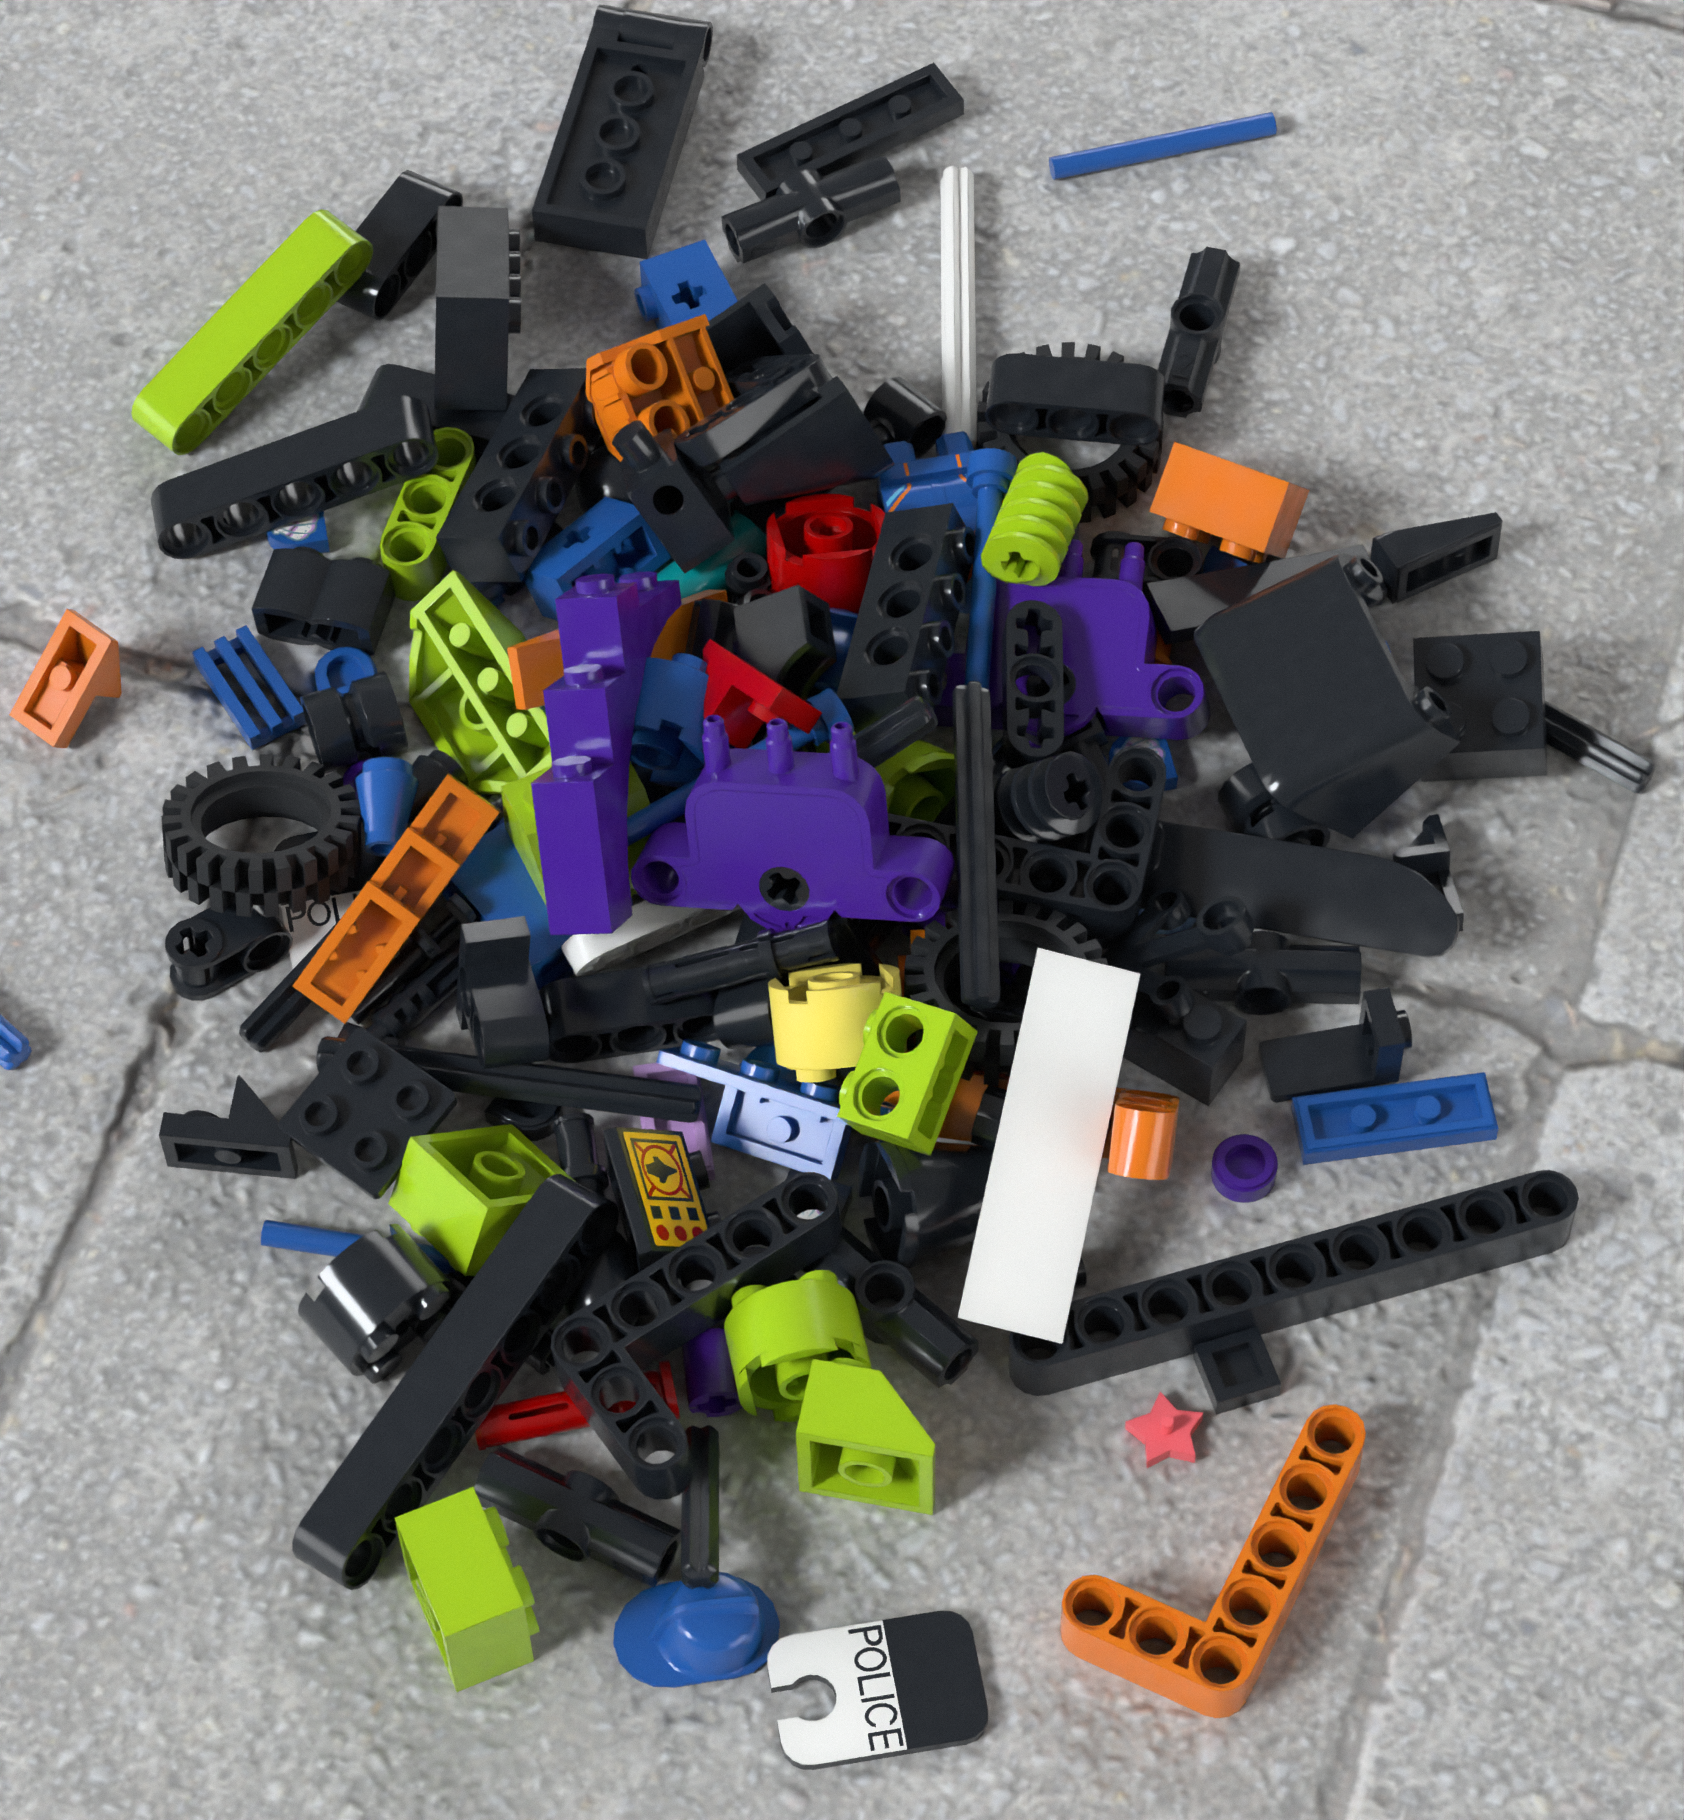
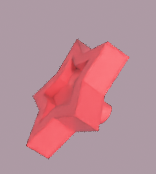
[1125,1391,1204,1468]

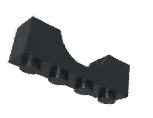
[732,585,837,752]

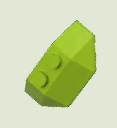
[409,570,552,795]

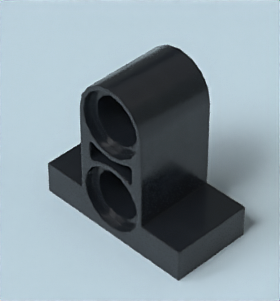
[456,916,550,1070]

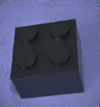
[1413,631,1548,782]

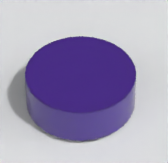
[1211,1134,1278,1203]

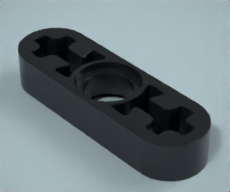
[1002,600,1064,768]

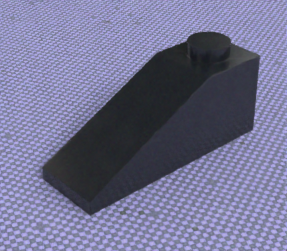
[1123,989,1247,1107]

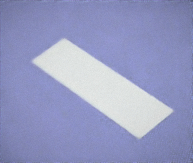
[958,948,1140,1344]

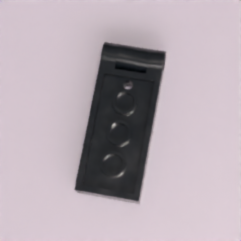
[532,4,713,259]

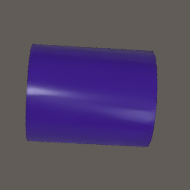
[681,1328,742,1417]

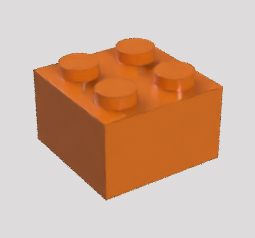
[1149,441,1310,563]

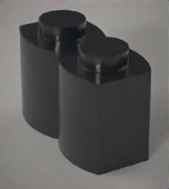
[251,546,396,656]

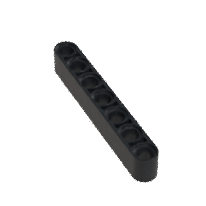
[292,1174,619,1590]

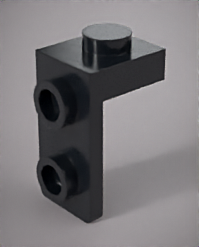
[1258,987,1412,1103]

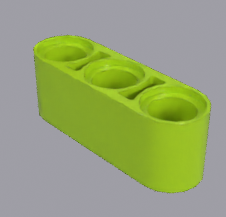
[380,427,477,601]

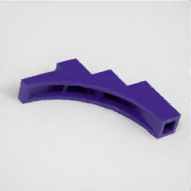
[531,571,682,935]

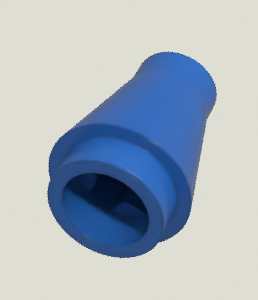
[355,757,419,857]

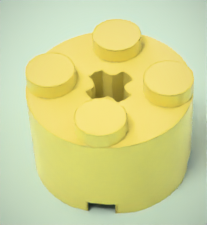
[768,963,907,1083]

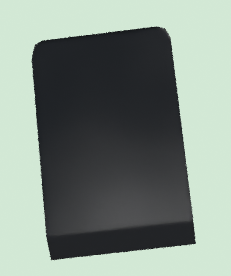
[159,1075,298,1179]

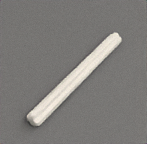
[940,165,977,447]

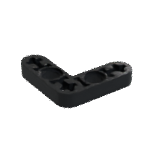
[674,354,832,470]

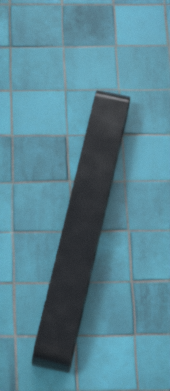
[1008,1170,1579,1396]

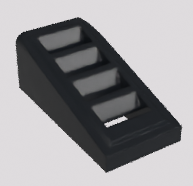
[1370,512,1503,604]

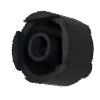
[298,1224,454,1384]

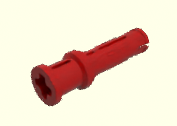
[475,1360,681,1451]

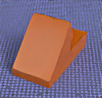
[9,609,122,748]

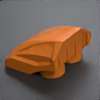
[586,314,734,462]

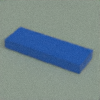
[1291,1072,1499,1165]

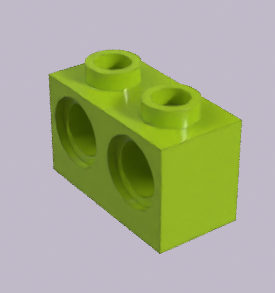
[837,992,978,1156]

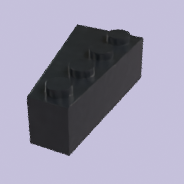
[434,206,521,411]

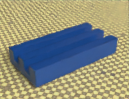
[192,625,306,751]

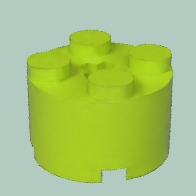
[724,1270,872,1422]

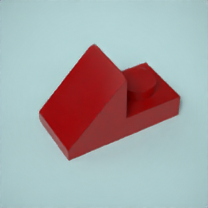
[703,639,822,749]

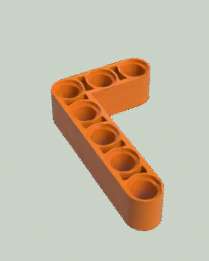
[884,1070,1180,1180]
[1060,1404,1366,1718]

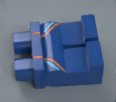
[877,431,977,531]

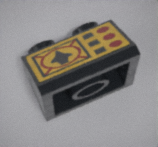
[603,1127,721,1272]

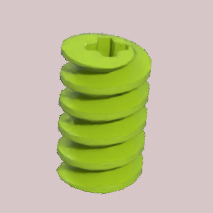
[981,452,1088,586]

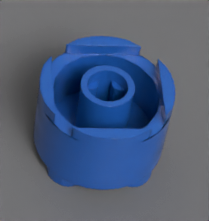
[630,653,709,788]

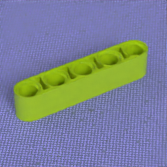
[131,209,373,455]

